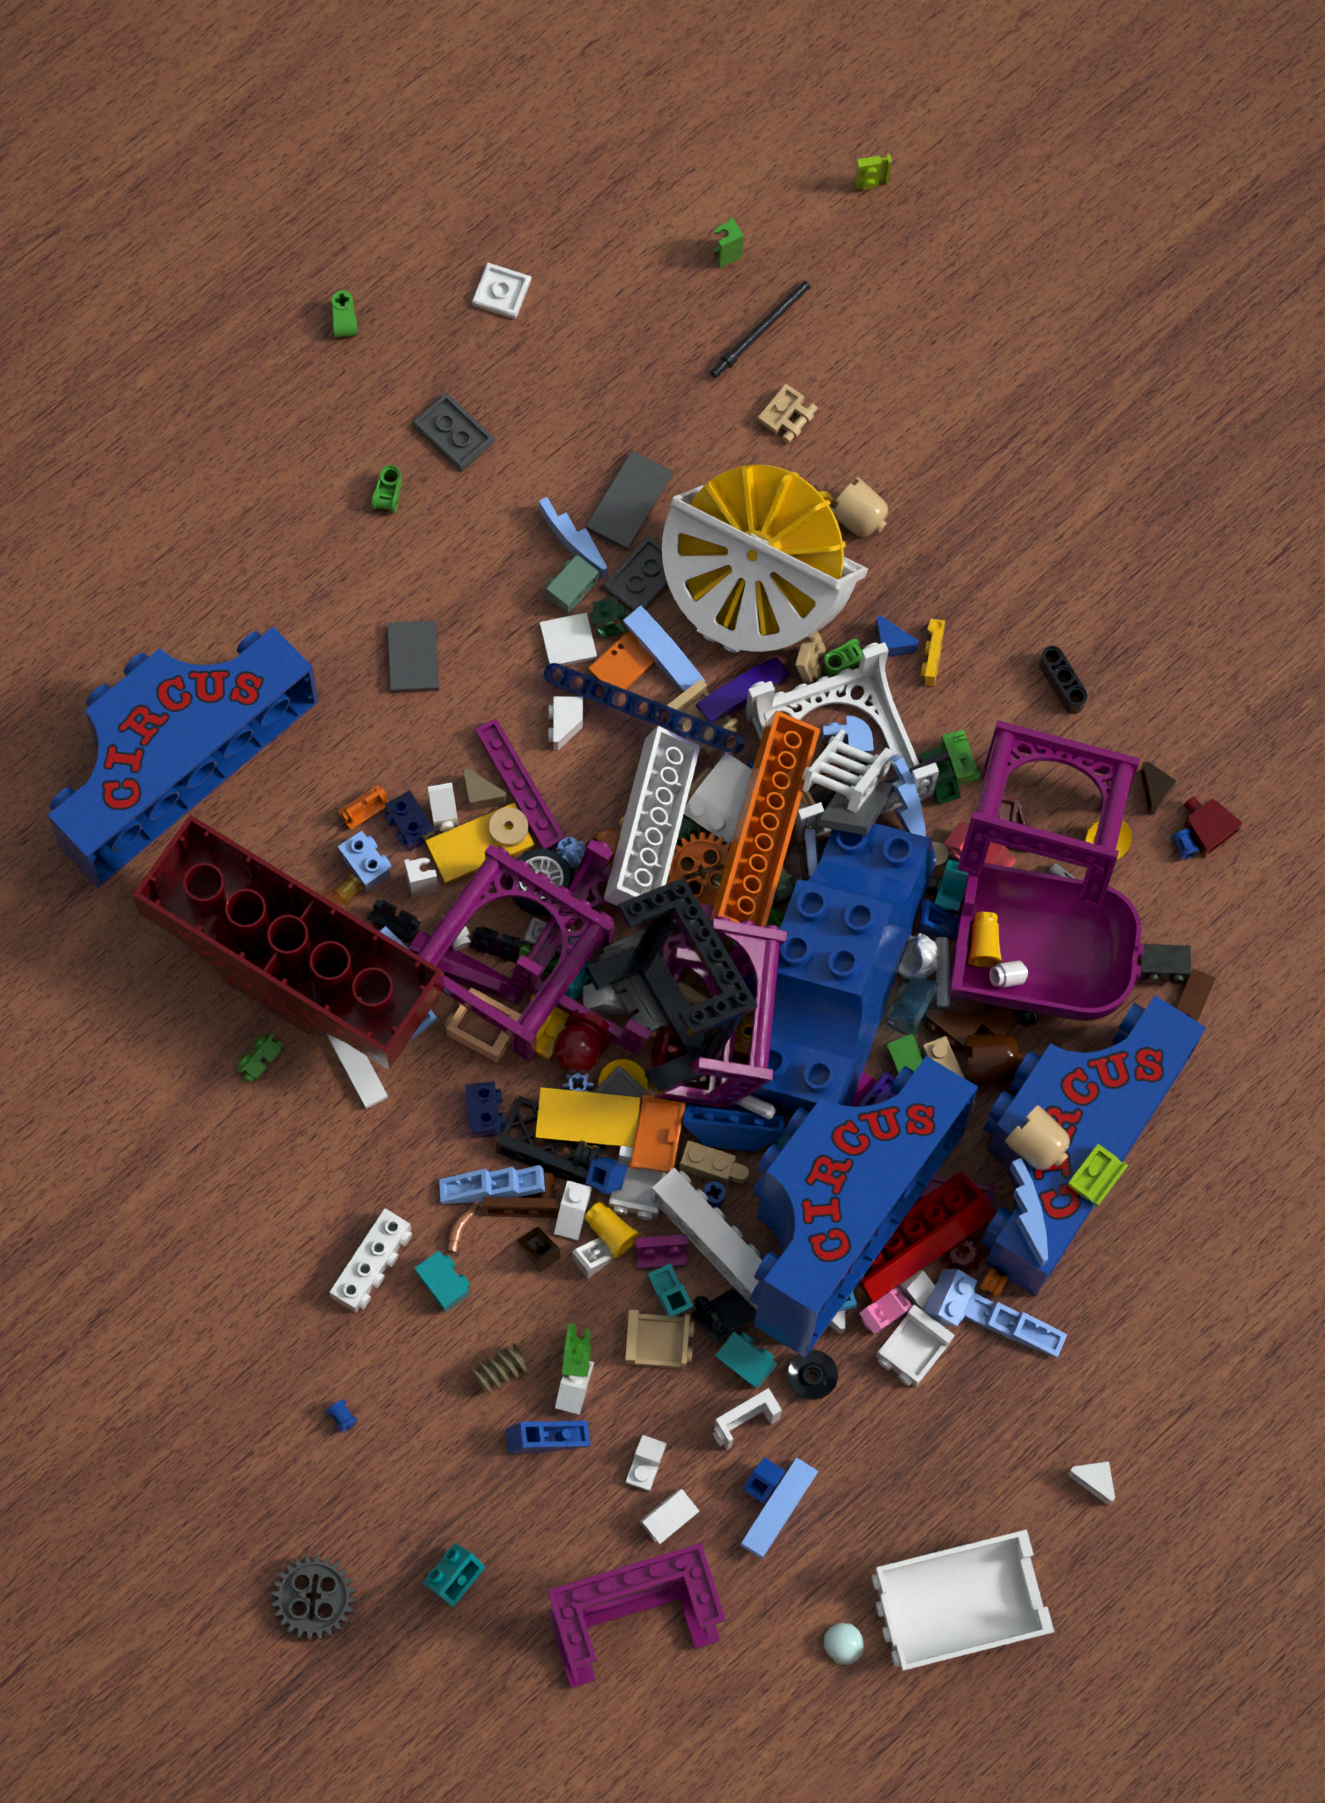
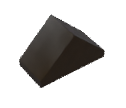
[1140,762,1176,815]
[517,1226,560,1272]

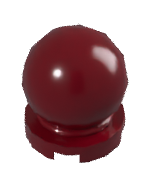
[552,1010,613,1074]

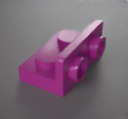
[636,1234,688,1269]

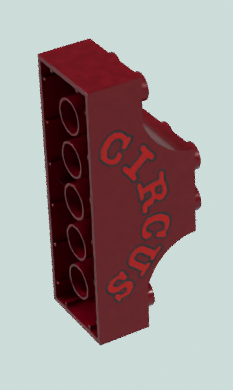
[132,815,445,1070]

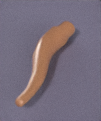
[447,1202,480,1253]

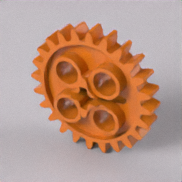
[666,832,731,907]

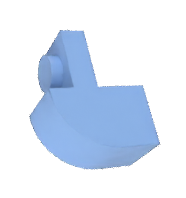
[822,716,874,760]

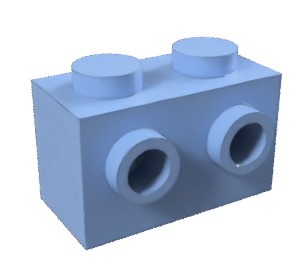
[338,831,391,892]
[924,1269,977,1326]

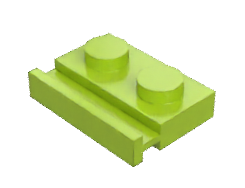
[854,154,892,190]
[1067,1144,1128,1207]

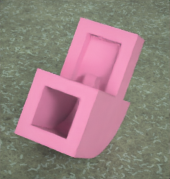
[859,1286,912,1334]

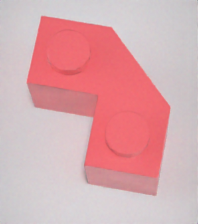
[944,822,1016,867]

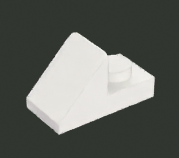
[626,1435,667,1492]

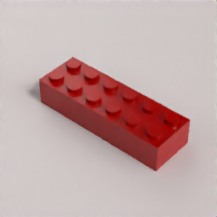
[857,1171,995,1303]

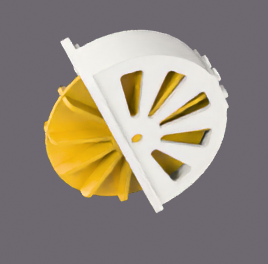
[662,464,868,652]

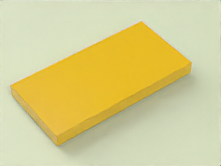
[425,803,535,885]
[536,1087,640,1147]

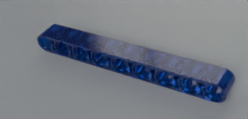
[543,663,745,754]

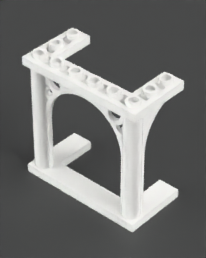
[745,642,939,843]

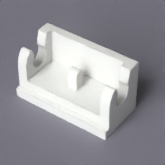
[404,858,438,898]
[639,1489,699,1544]

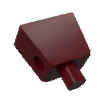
[1183,796,1243,858]

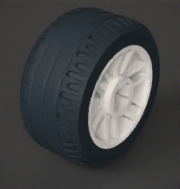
[509,849,573,916]

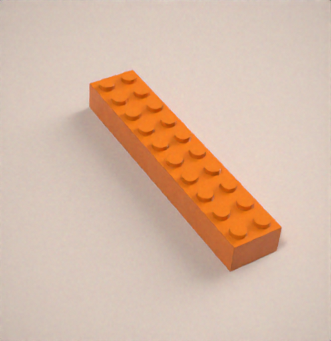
[710,710,820,927]

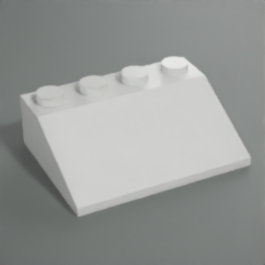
[684,752,807,843]

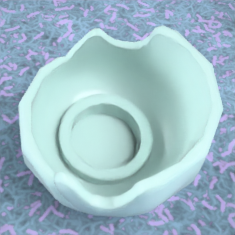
[823,1623,864,1665]

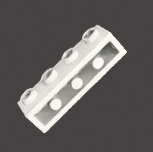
[329,1208,412,1313]

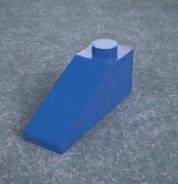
[506,1421,590,1454]

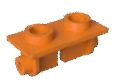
[337,785,391,830]

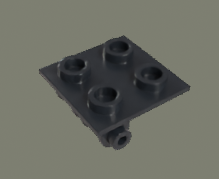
[691,1287,756,1343]

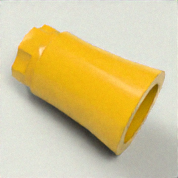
[968,911,1002,968]
[584,1202,640,1258]

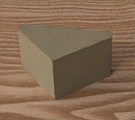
[463,767,507,811]

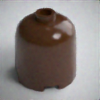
[967,1034,1025,1084]

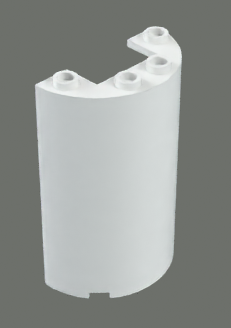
[871,1530,1054,1670]

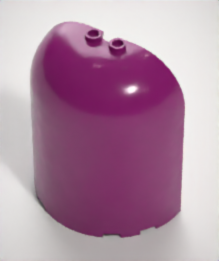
[948,863,1144,1021]

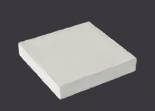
[472,262,531,320]
[540,613,597,669]

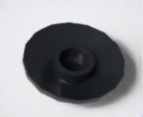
[788,1350,838,1400]

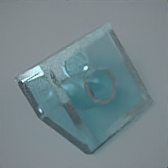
[886,977,940,1037]

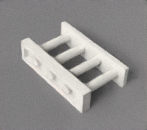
[802,729,894,813]

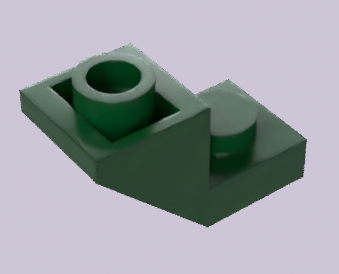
[918,746,961,805]

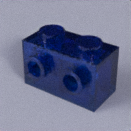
[383,790,435,852]
[465,1081,505,1139]

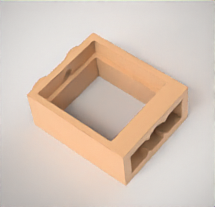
[445,987,521,1063]

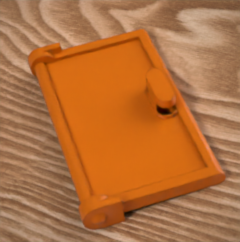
[587,630,655,700]
[628,1095,686,1173]

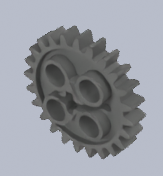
[271,1555,356,1641]

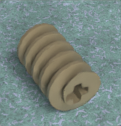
[470,1342,528,1394]

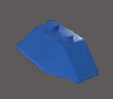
[683,1103,785,1152]

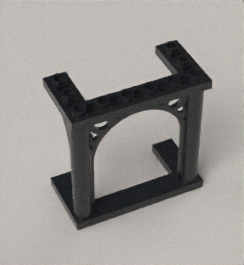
[585,877,758,1096]

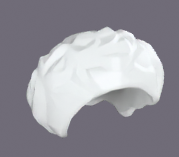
[898,933,940,981]

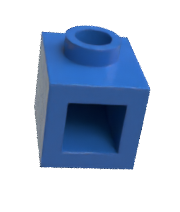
[585,1158,628,1194]
[743,1457,786,1504]

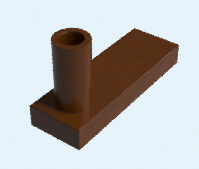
[1176,968,1216,1022]
[483,1173,559,1218]

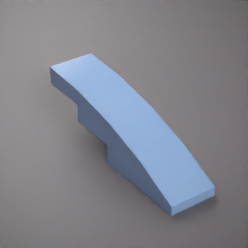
[539,497,607,579]
[623,606,705,693]
[888,754,926,837]
[1010,1158,1048,1267]
[439,1165,545,1204]
[964,1293,1067,1358]
[740,1458,818,1559]

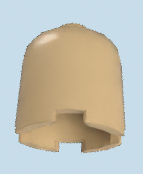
[831,477,888,537]
[1005,1105,1070,1170]

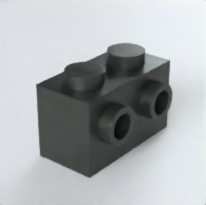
[1138,944,1191,984]

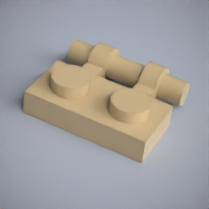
[757,384,818,443]
[795,632,826,685]

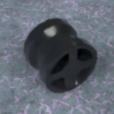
[572,1140,600,1169]

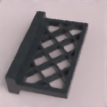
[496,1096,607,1186]

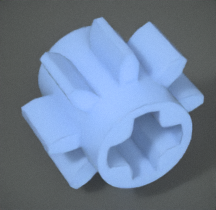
[556,837,586,868]
[562,1073,593,1092]

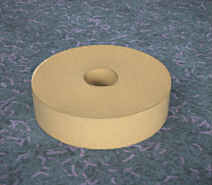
[489,807,528,847]

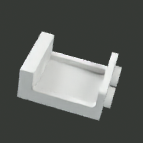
[609,1146,667,1221]
[876,1304,955,1387]
[713,1388,782,1450]

